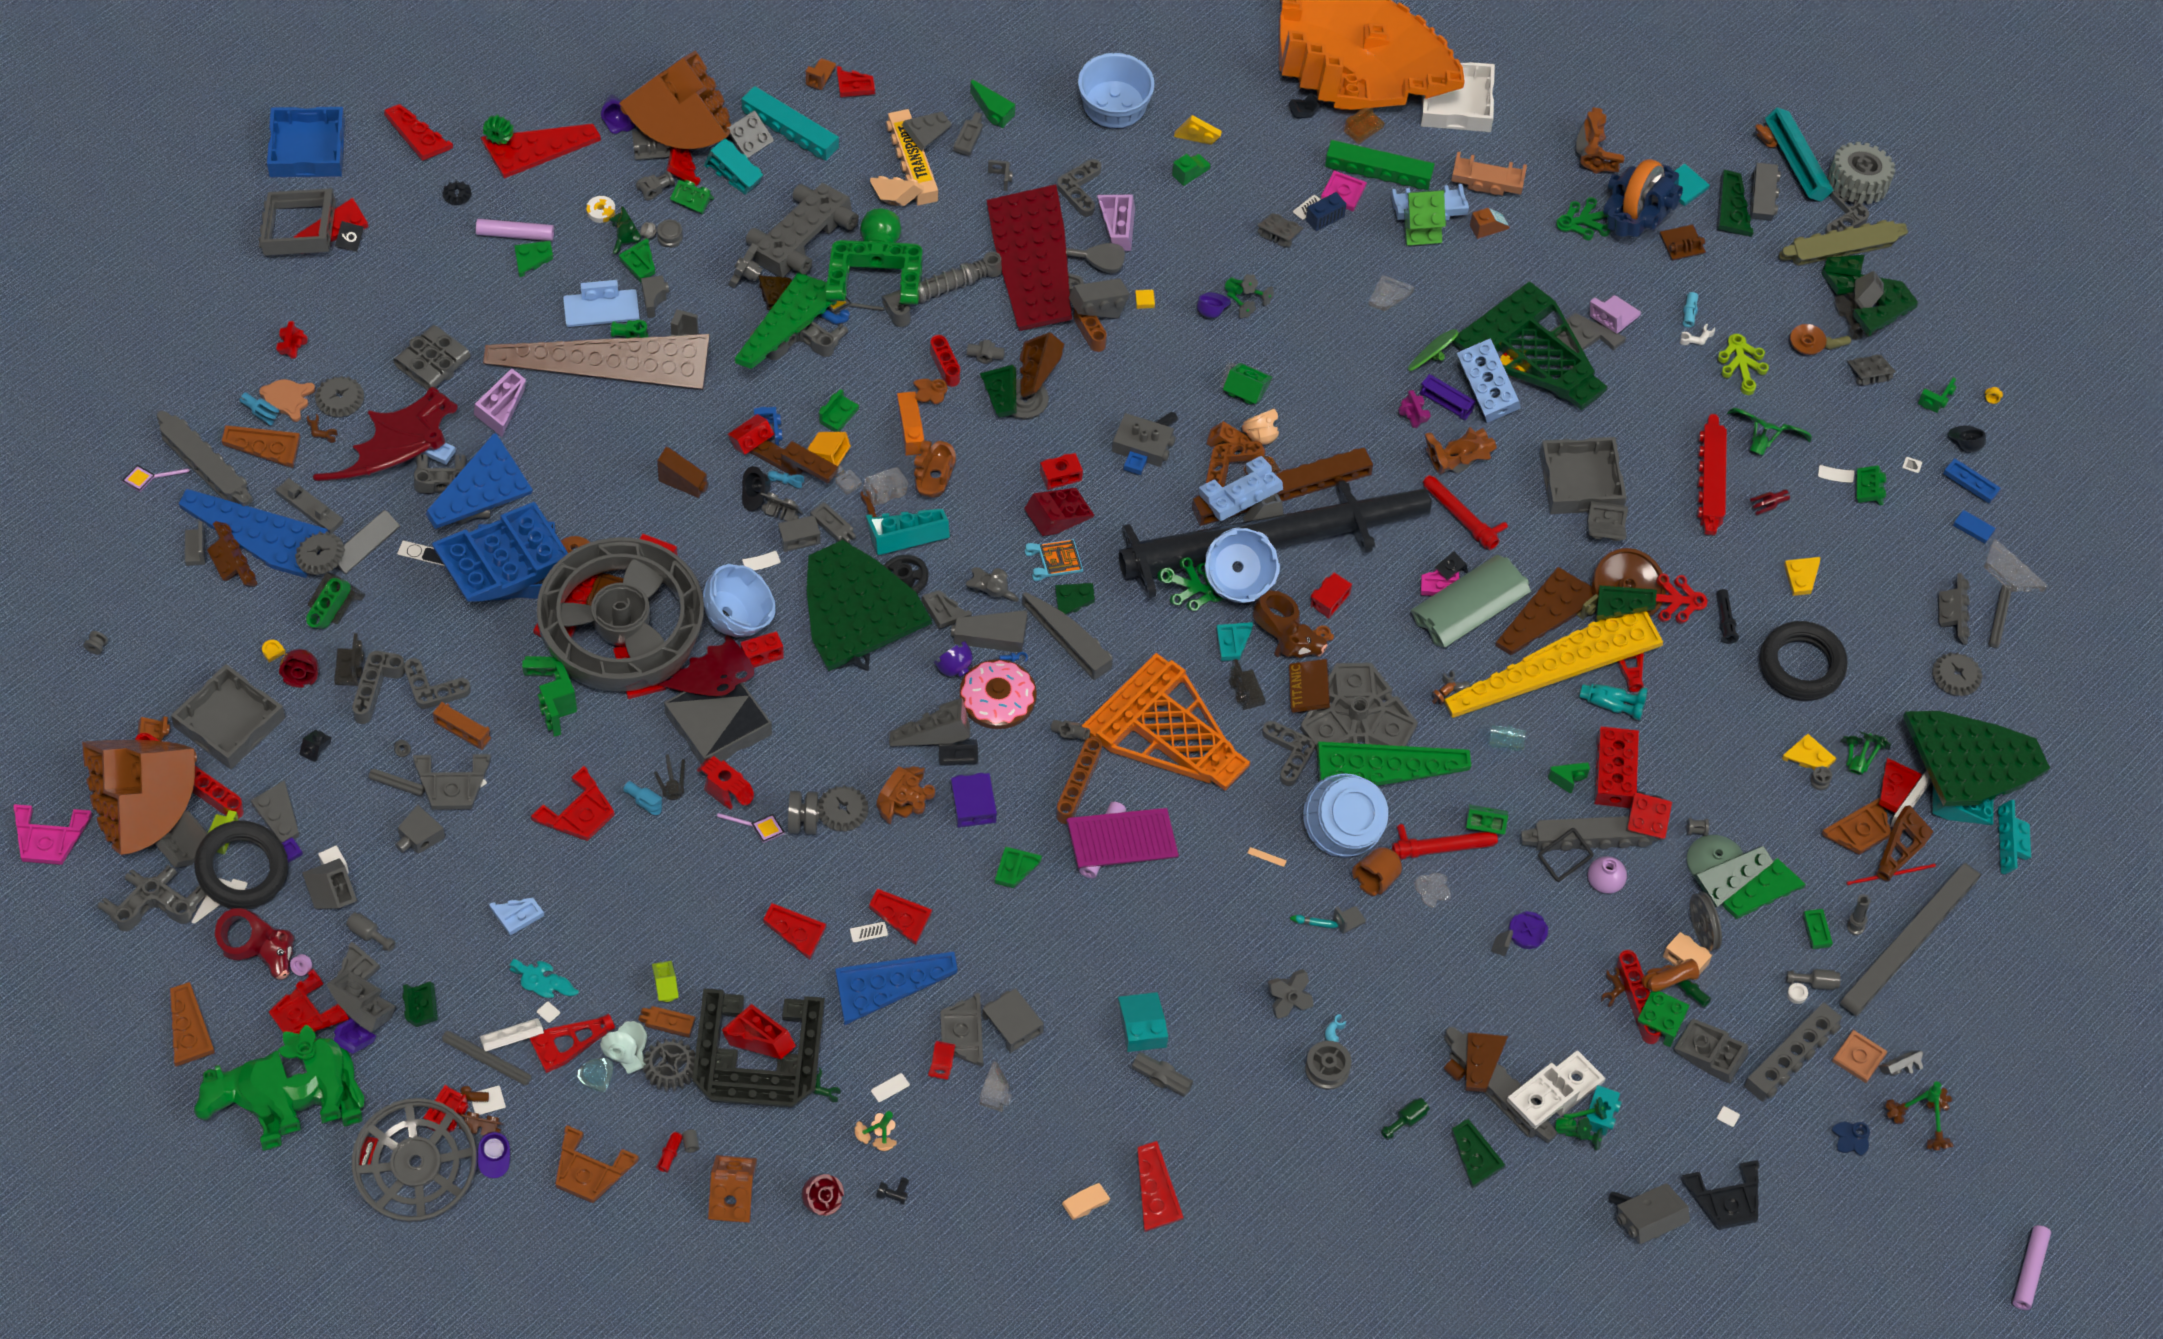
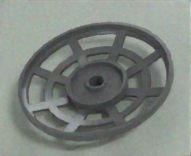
[352,1098,477,1222]

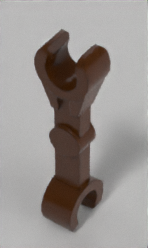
[861,490,876,517]

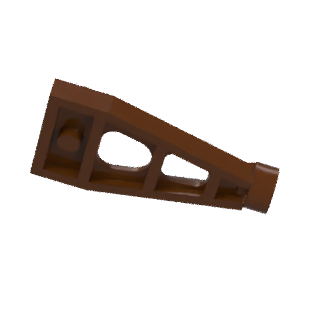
[1876,805,1934,881]

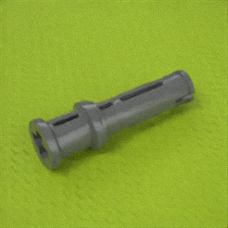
[1847,894,1871,935]

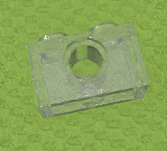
[863,467,909,506]

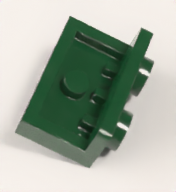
[402,981,438,1027]

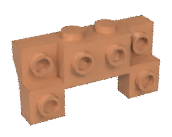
[1452,152,1527,196]

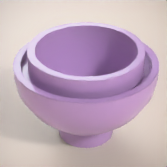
[1587,856,1627,893]

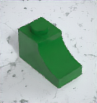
[1172,153,1211,186]

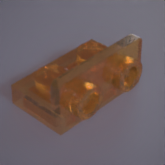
[1344,108,1385,145]

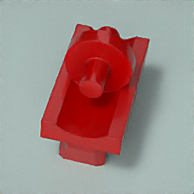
[276,321,308,359]

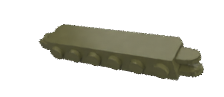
[1778,220,1908,266]

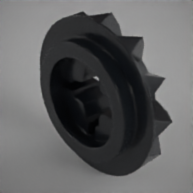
[442,180,472,205]

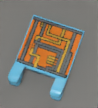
[1025,539,1083,581]

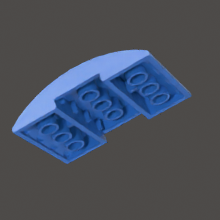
[432,501,568,602]

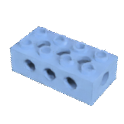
[1457,338,1521,423]

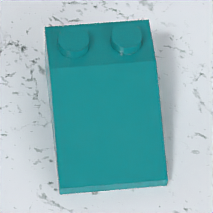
[1118,992,1168,1052]

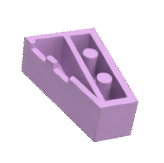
[1097,195,1135,251]
[474,369,526,437]

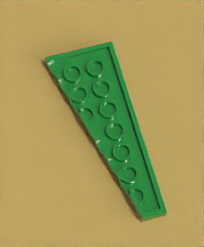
[735,273,847,369]
[1317,741,1471,786]

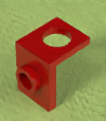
[928,1041,955,1080]

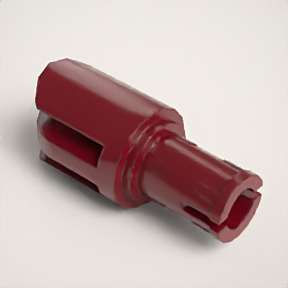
[1750,489,1790,516]

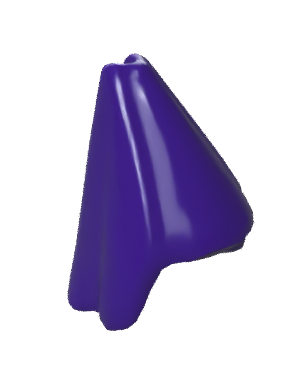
[600,94,635,134]

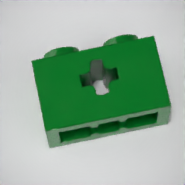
[1466,804,1508,835]

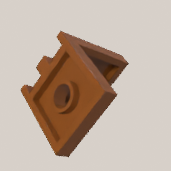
[708,1155,757,1223]

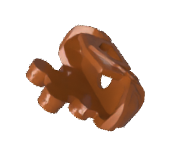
[914,440,956,498]
[876,766,935,824]

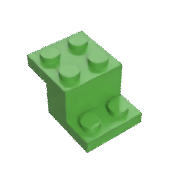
[1404,190,1446,245]

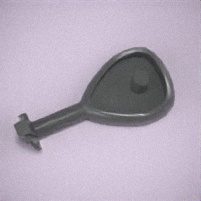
[1066,243,1125,274]

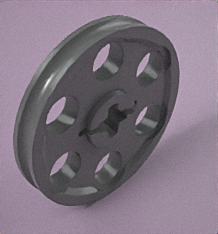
[1690,892,1722,952]

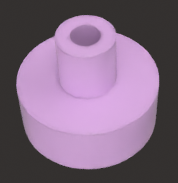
[290,954,312,976]

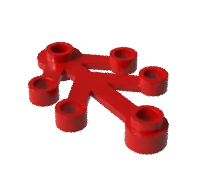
[1656,574,1708,624]

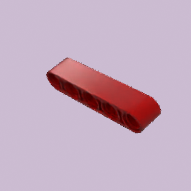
[1616,950,1661,1044]

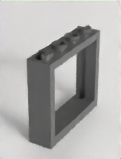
[258,188,336,255]

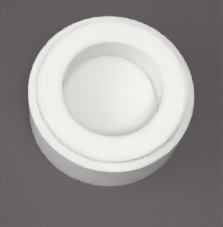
[1787,983,1808,1004]

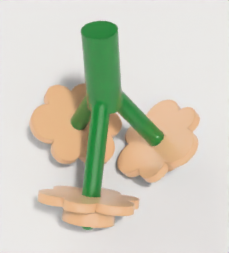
[855,1111,897,1151]

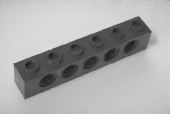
[1744,1002,1842,1102]

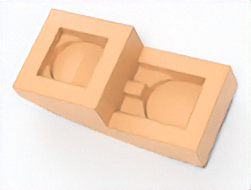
[1062,1183,1110,1220]

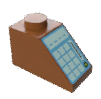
[1470,208,1510,239]

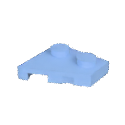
[489,898,544,936]

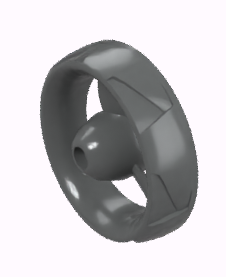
[537,537,704,691]

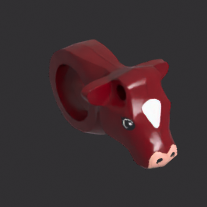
[215,908,295,980]

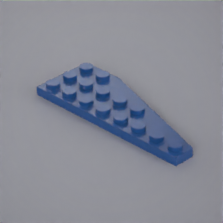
[179,489,328,578]

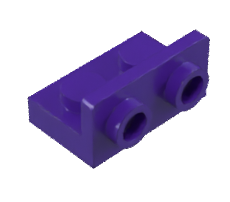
[334,1018,376,1054]

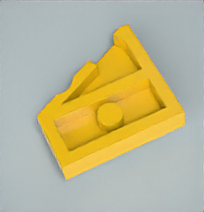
[1784,557,1821,596]

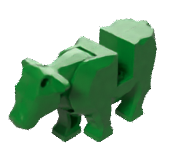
[194,1038,364,1151]

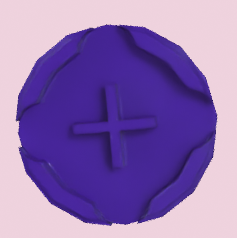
[1509,911,1548,949]

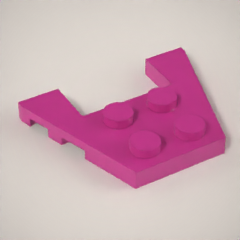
[14,804,92,865]

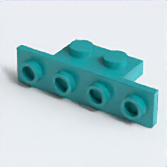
[1998,799,2031,875]

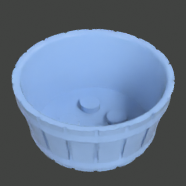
[1078,53,1154,128]
[1303,774,1388,858]

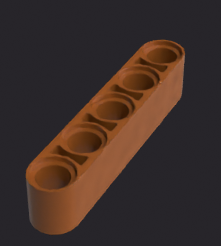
[1056,737,1102,824]

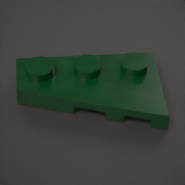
[980,364,1017,418]
[1597,585,1657,620]

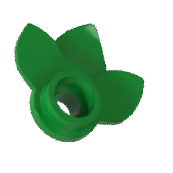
[278,1025,316,1060]

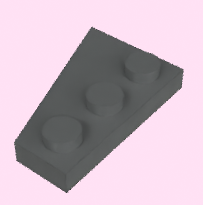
[902,112,952,151]

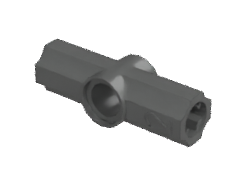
[1132,1052,1193,1097]

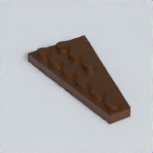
[1495,567,1594,655]

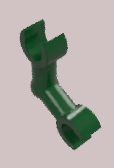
[813,1067,841,1102]

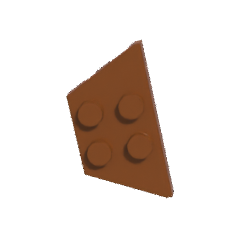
[1822,798,1891,855]

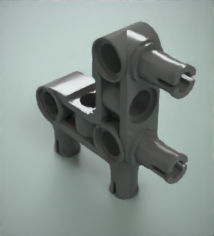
[749,322,848,360]
[414,454,490,524]
[98,865,206,931]

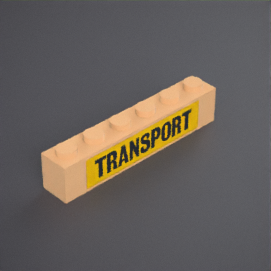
[886,109,938,206]

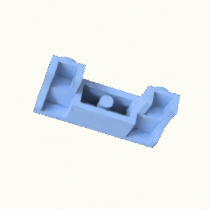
[1391,184,1469,220]
[1199,456,1283,521]

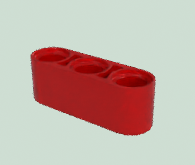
[930,335,961,387]

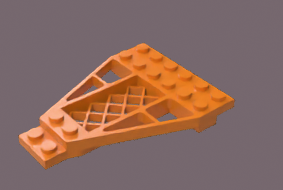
[1081,653,1250,791]

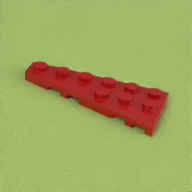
[481,124,601,179]

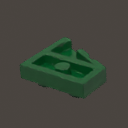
[1824,255,1865,276]
[1055,583,1095,615]

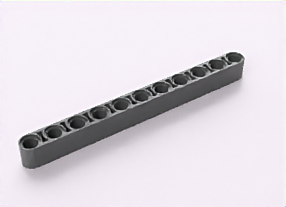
[1840,863,1981,1017]

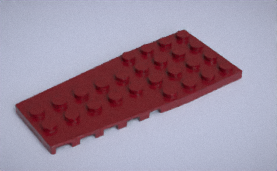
[987,184,1072,331]

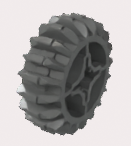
[642,1038,695,1092]

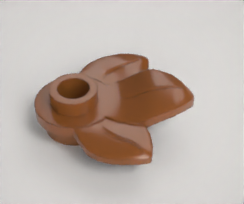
[913,379,948,404]

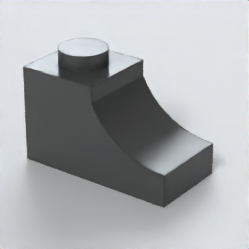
[641,275,669,318]

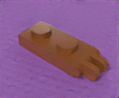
[638,1006,696,1038]

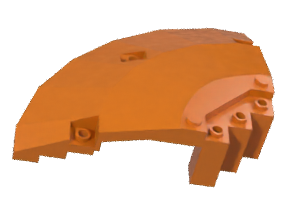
[1279,0,1465,110]

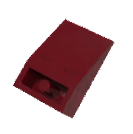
[1024,488,1094,536]

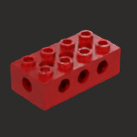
[1594,726,1639,808]

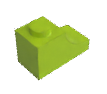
[652,961,679,1002]

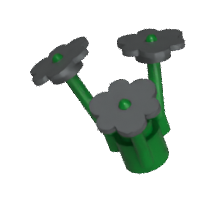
[1225,274,1274,318]

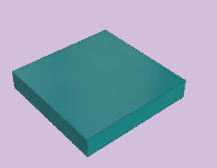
[1675,164,1710,206]

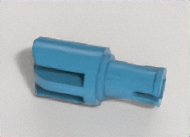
[240,392,280,425]
[623,781,662,815]

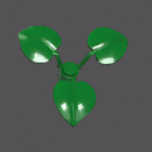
[1727,408,1812,456]

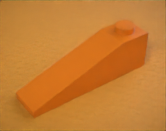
[897,391,924,456]

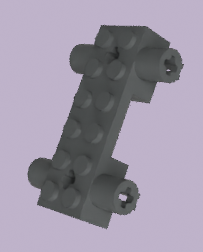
[746,182,859,278]

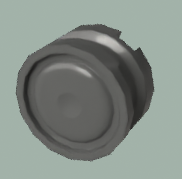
[657,219,683,248]

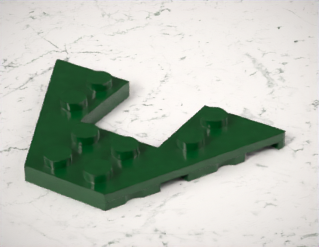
[1822,268,1918,336]

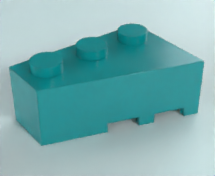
[703,138,763,195]

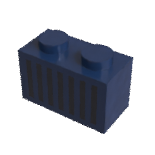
[1305,192,1347,232]

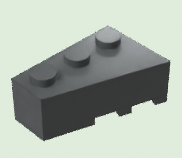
[1750,163,1781,221]
[1069,278,1130,319]

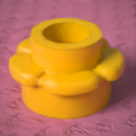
[1985,387,2003,404]

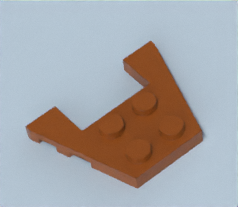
[556,1125,639,1203]

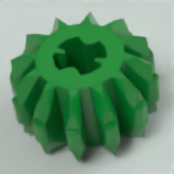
[483,114,514,145]

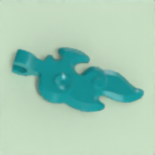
[509,959,579,998]

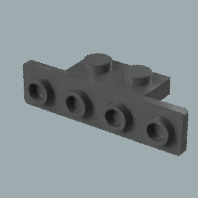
[1939,573,1970,645]

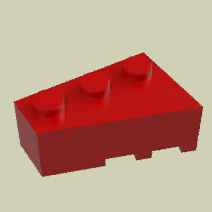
[722,1004,796,1059]

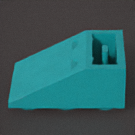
[1933,785,1994,825]

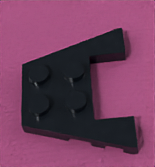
[1681,1160,1759,1230]

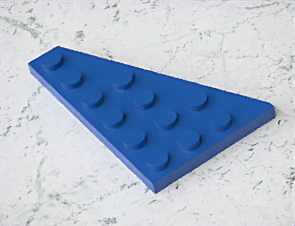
[426,433,533,529]

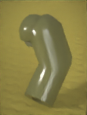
[1825,336,1851,350]

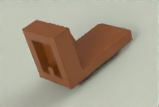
[806,58,836,90]
[1207,421,1252,452]

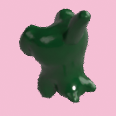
[609,206,641,254]

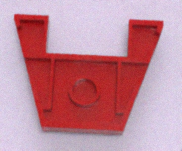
[531,766,615,841]
[269,969,349,1034]

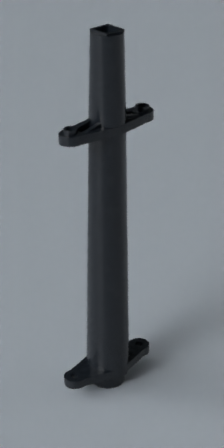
[1118,480,1432,598]

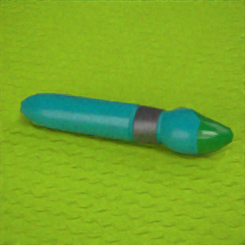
[1290,915,1338,928]

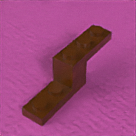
[751,440,838,483]

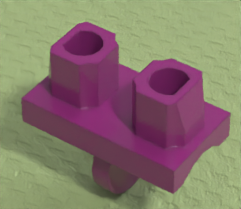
[1398,390,1431,428]

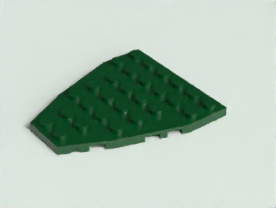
[806,540,932,672]
[1903,711,2050,806]

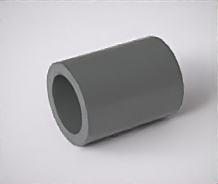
[682,1130,699,1153]

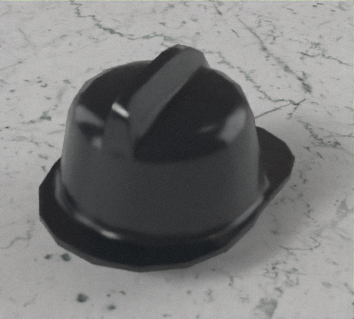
[742,466,771,511]

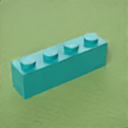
[866,509,950,555]

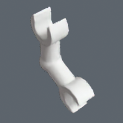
[1680,324,1715,345]

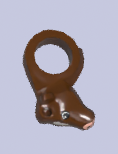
[1252,590,1327,658]

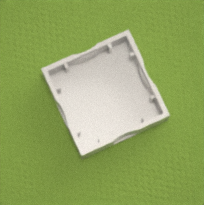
[1421,62,1495,132]

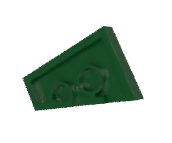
[1451,1118,1506,1189]

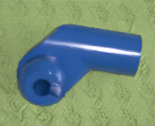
[822,309,850,324]

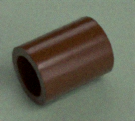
[1444,1059,1466,1082]

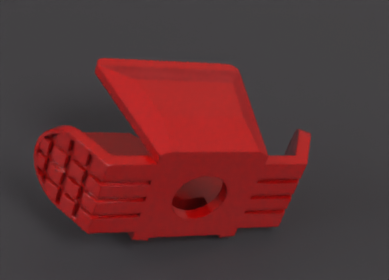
[696,756,754,810]

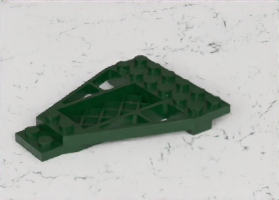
[1452,281,1608,410]

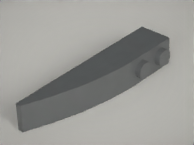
[1022,592,1113,680]

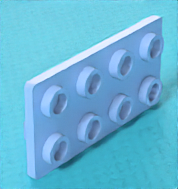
[563,280,640,327]

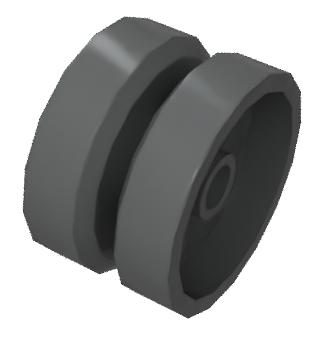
[788,790,819,835]

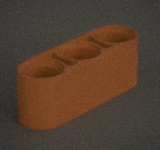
[1073,308,1107,352]

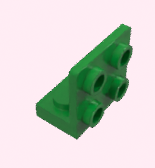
[1637,991,1690,1047]

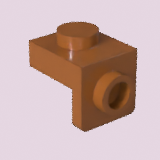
[138,716,170,741]

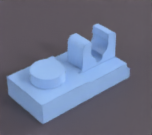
[421,443,456,465]

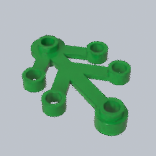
[1556,197,1610,241]
[1158,557,1223,611]

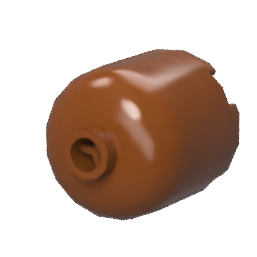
[1352,847,1402,896]

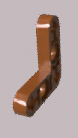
[1206,441,1265,487]

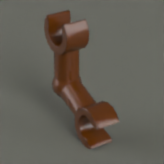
[307,414,338,443]
[1601,967,1625,1007]

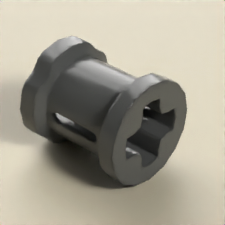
[1687,818,1709,836]

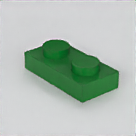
[1803,909,1833,949]

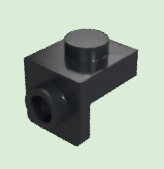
[1288,93,1320,118]
[300,729,332,762]

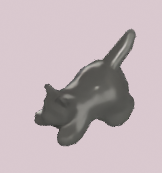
[966,567,1019,602]

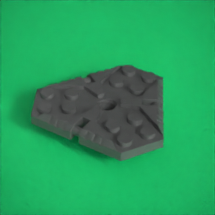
[1300,663,1418,750]

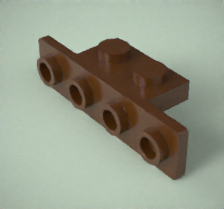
[207,521,258,587]

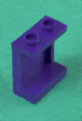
[951,773,997,828]

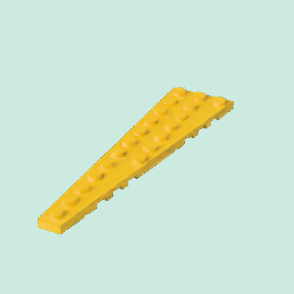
[1445,611,1663,718]

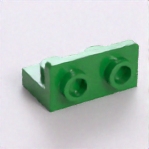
[670,180,714,214]
[818,389,859,432]
[1857,465,1886,505]
[522,656,560,676]

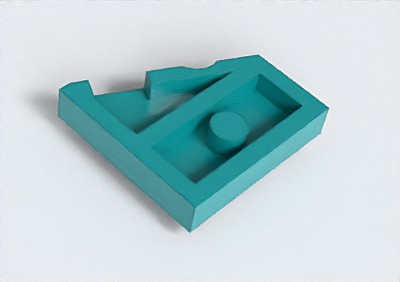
[1216,622,1253,661]

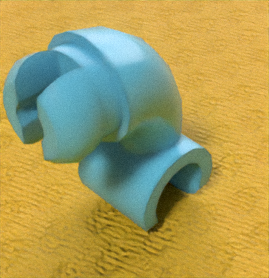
[1325,1014,1346,1042]

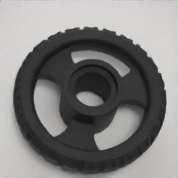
[883,554,929,593]

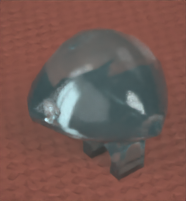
[577,1058,613,1092]

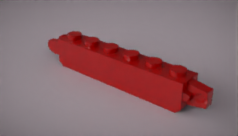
[1697,414,1727,535]

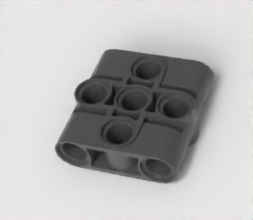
[393,325,471,390]

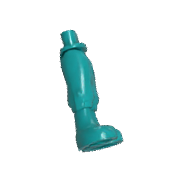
[1580,683,1648,721]

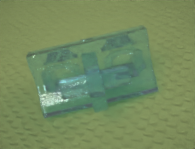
[1489,724,1526,751]

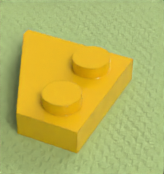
[1174,115,1222,145]
[1782,734,1836,770]

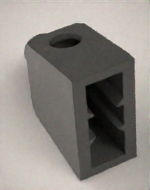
[395,805,445,853]

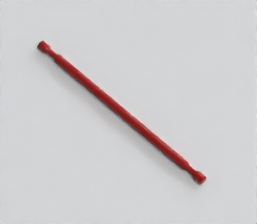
[1846,863,1936,885]

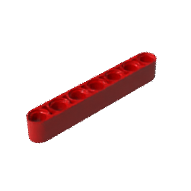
[135,733,244,819]

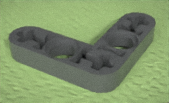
[1057,159,1101,217]
[1825,186,1869,234]
[404,658,471,709]
[1262,721,1315,786]

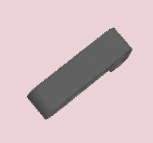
[352,651,405,724]

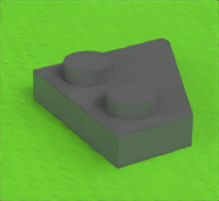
[921,590,972,629]
[337,942,380,981]

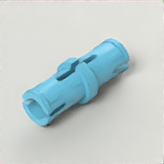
[1683,292,1698,328]

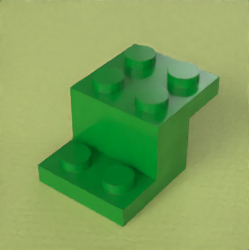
[537,661,577,737]

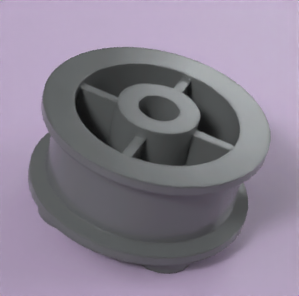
[1305,1041,1352,1089]

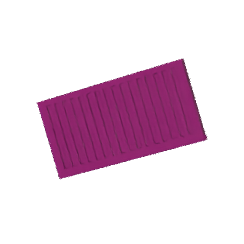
[1066,808,1179,868]

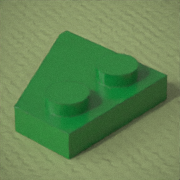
[619,238,655,282]
[514,241,553,277]
[995,846,1042,888]

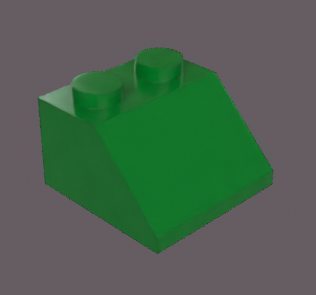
[1223,363,1273,404]

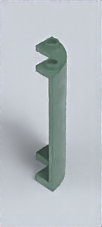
[1411,555,1531,648]

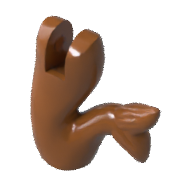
[1642,958,1699,992]

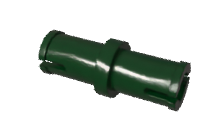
[1676,979,1712,1008]

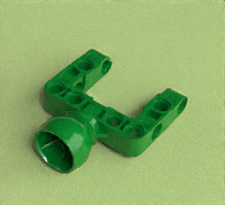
[826,208,923,305]

